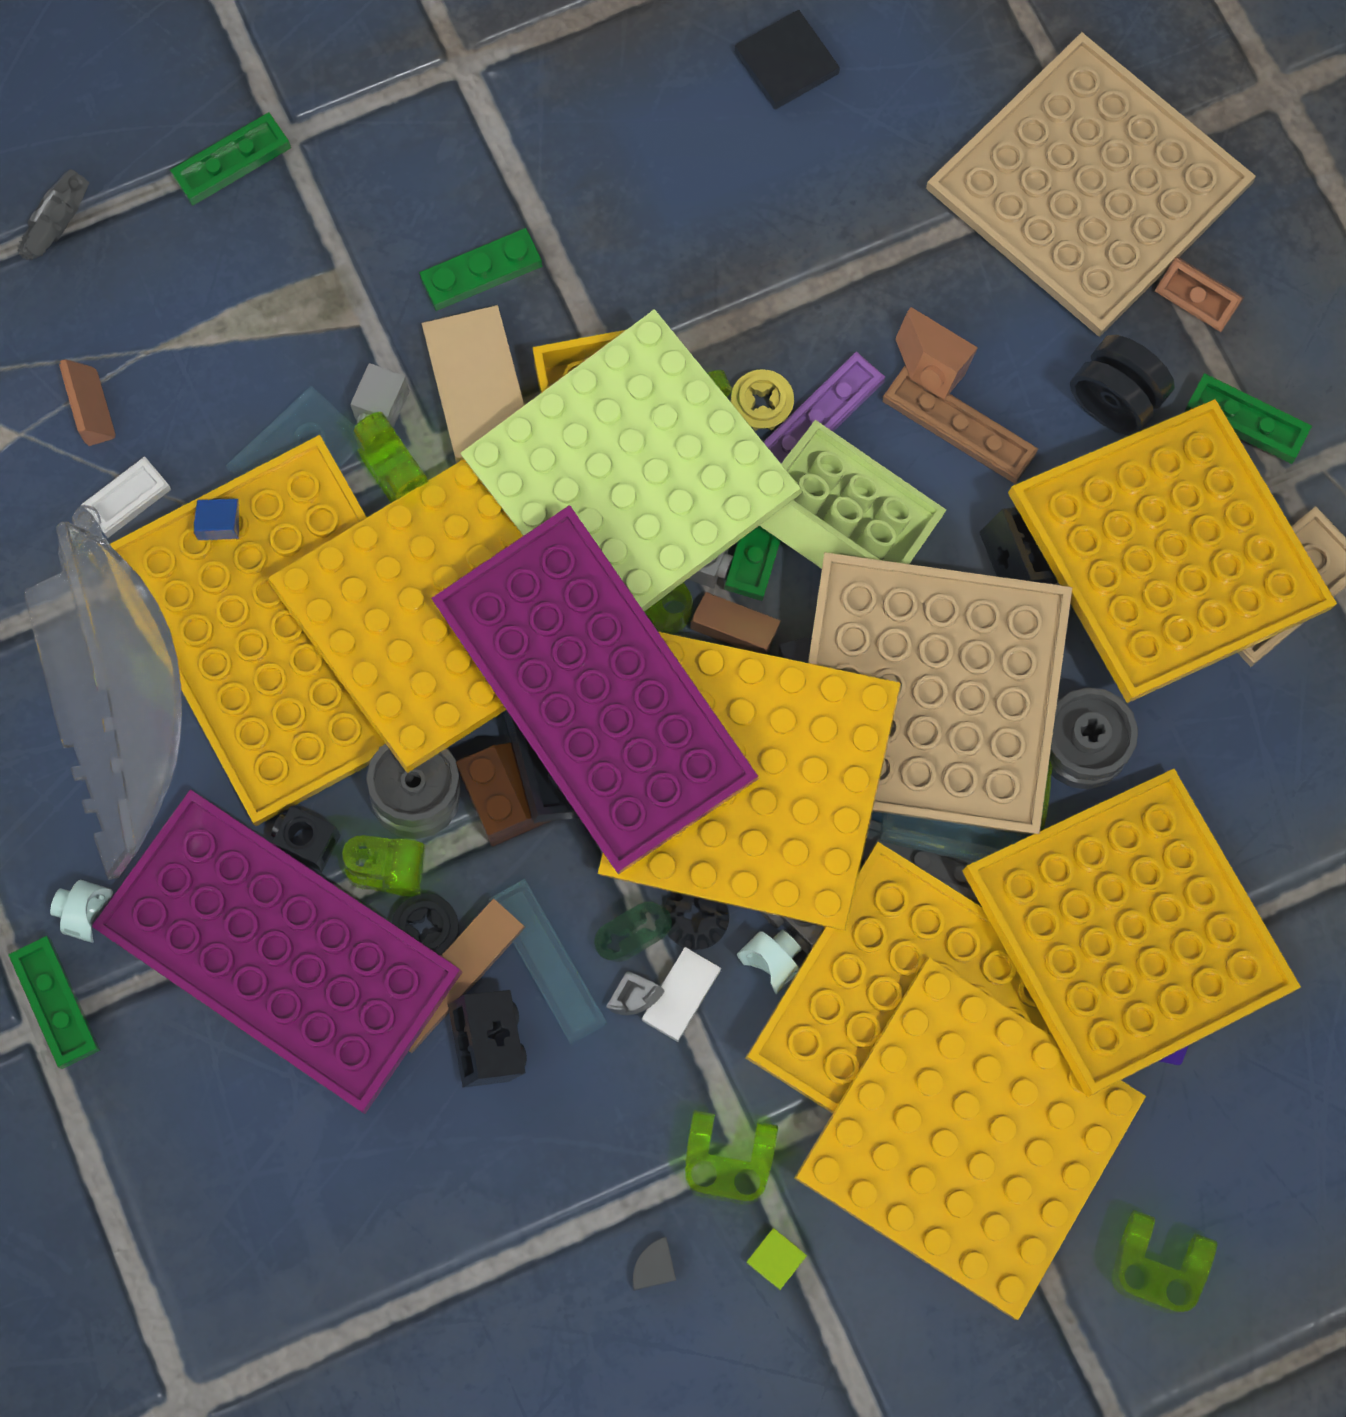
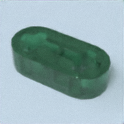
[594,902,672,962]

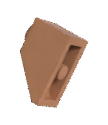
[895,307,978,400]

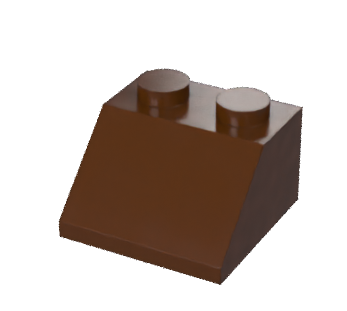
[456,743,550,847]

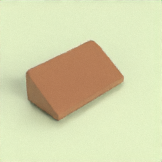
[1155,257,1245,332]
[59,359,116,446]
[691,592,781,654]

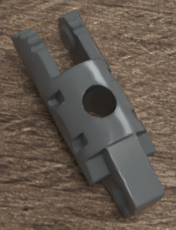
[17,169,89,260]

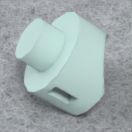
[50,880,113,943]
[737,930,802,994]

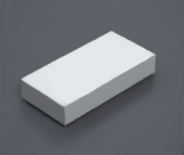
[81,456,171,538]
[642,947,721,1042]

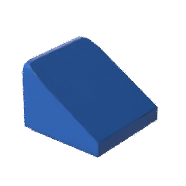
[194,499,239,540]

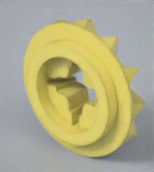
[731,369,794,431]

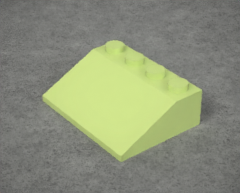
[759,420,946,569]

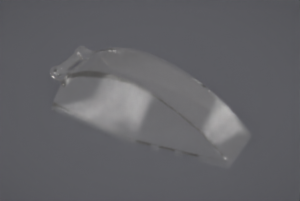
[24,505,182,880]

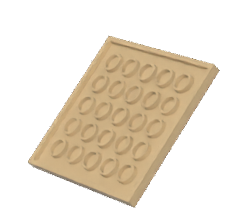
[926,32,1256,337]
[808,552,1072,835]

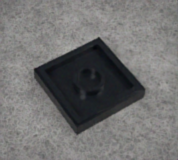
[735,10,840,110]

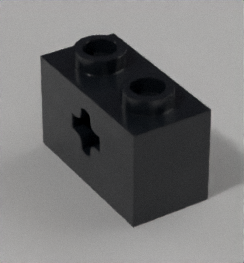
[979,507,1058,585]
[448,990,527,1088]

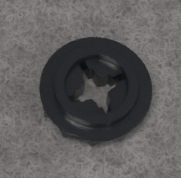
[663,892,729,950]
[392,894,459,956]

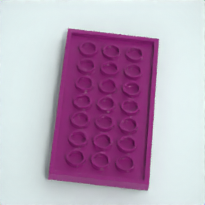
[431,505,759,875]
[91,789,463,1114]

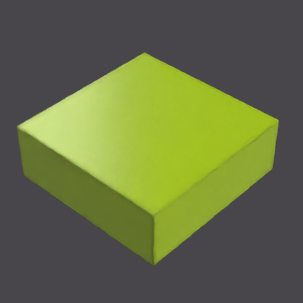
[746,1228,807,1291]

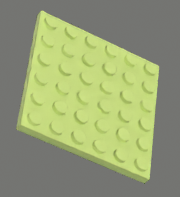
[460,309,802,611]

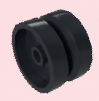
[1070,334,1175,436]

